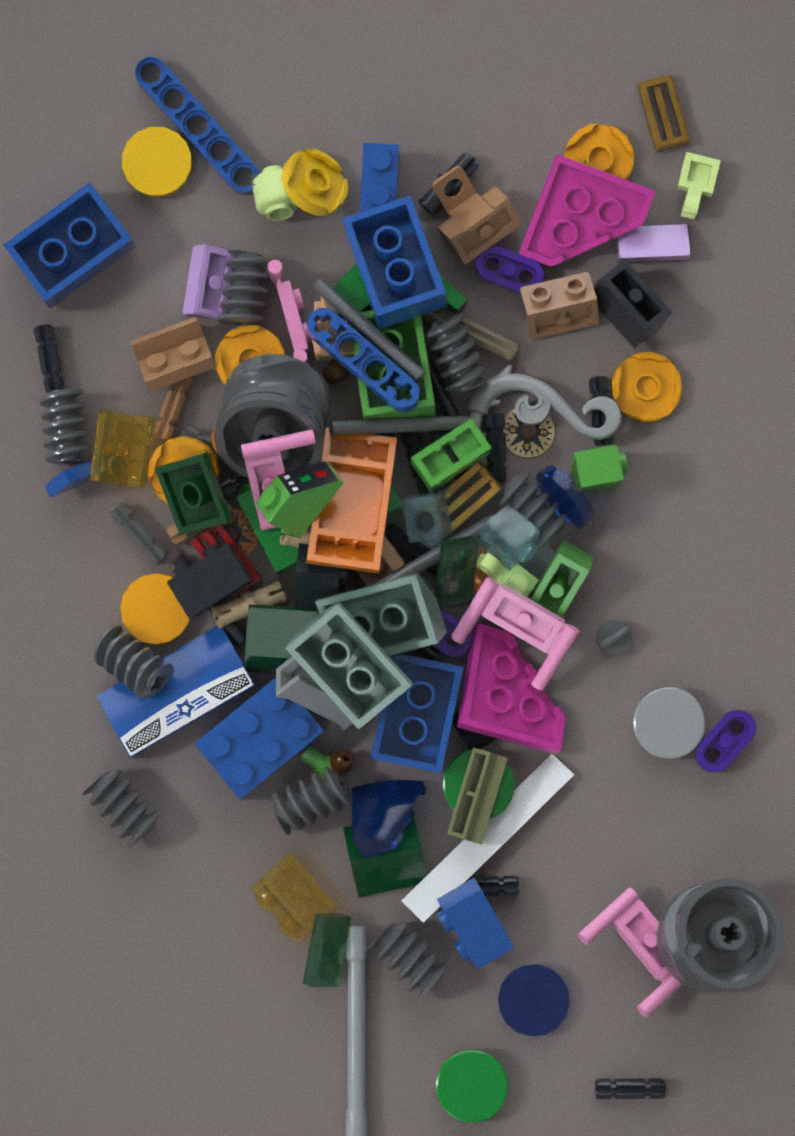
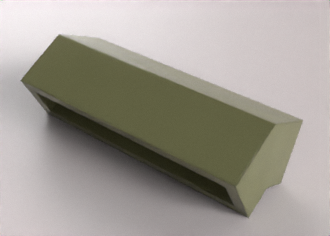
[447,747,508,845]

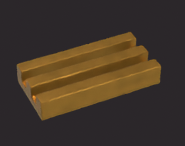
[637,74,691,152]
[425,461,502,535]

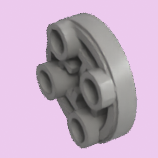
[633,687,705,759]

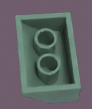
[315,573,447,656]
[285,602,413,730]

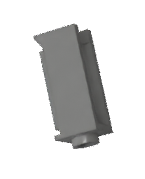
[276,657,353,731]

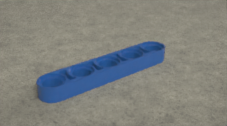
[135,56,259,195]

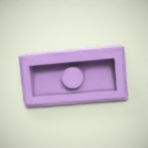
[617,224,690,263]
[183,244,235,320]

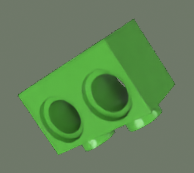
[411,418,491,493]
[570,444,628,495]

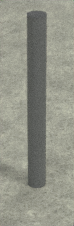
[313,278,426,383]
[329,416,469,436]
[373,516,496,585]

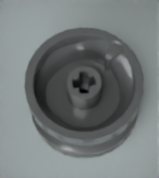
[214,354,331,478]
[657,878,783,993]

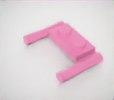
[268,260,312,365]
[241,429,316,531]
[451,577,580,691]
[578,887,682,1018]

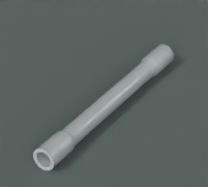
[346,926,367,1136]

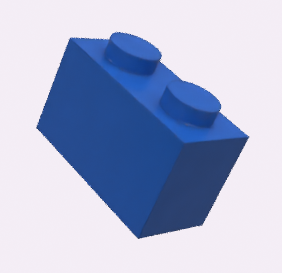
[360,143,399,212]
[437,878,514,969]

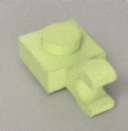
[677,152,721,220]
[474,553,539,597]

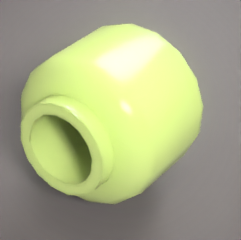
[252,165,299,221]

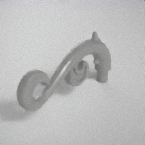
[467,365,622,440]

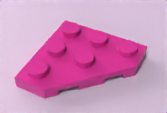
[519,154,656,267]
[457,623,566,754]

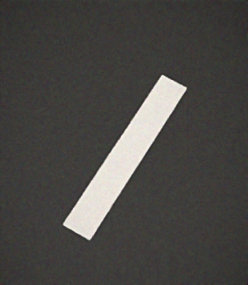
[401,754,574,923]

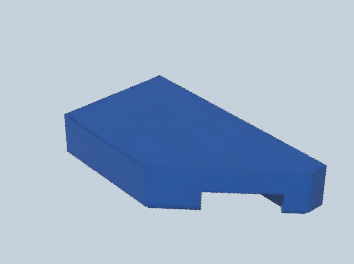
[45,454,115,498]

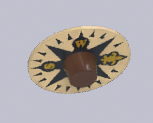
[503,405,555,458]

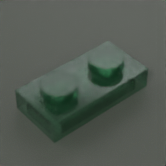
[434,535,480,610]
[302,913,351,987]

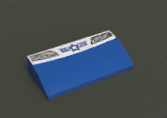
[97,626,256,758]

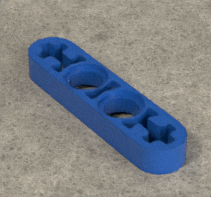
[307,308,420,413]

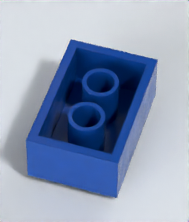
[3,182,136,308]
[342,195,447,329]
[370,653,464,774]
[194,678,325,800]

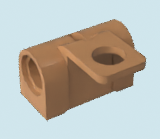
[432,166,522,265]

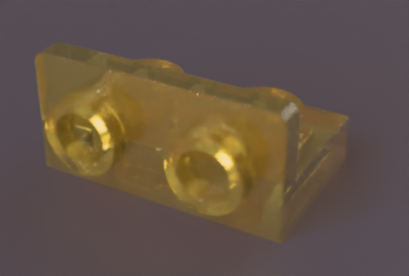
[90,410,154,488]
[251,853,338,942]

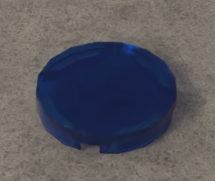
[536,465,594,528]
[498,963,570,1036]

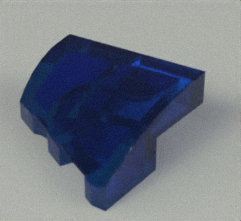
[352,780,426,858]

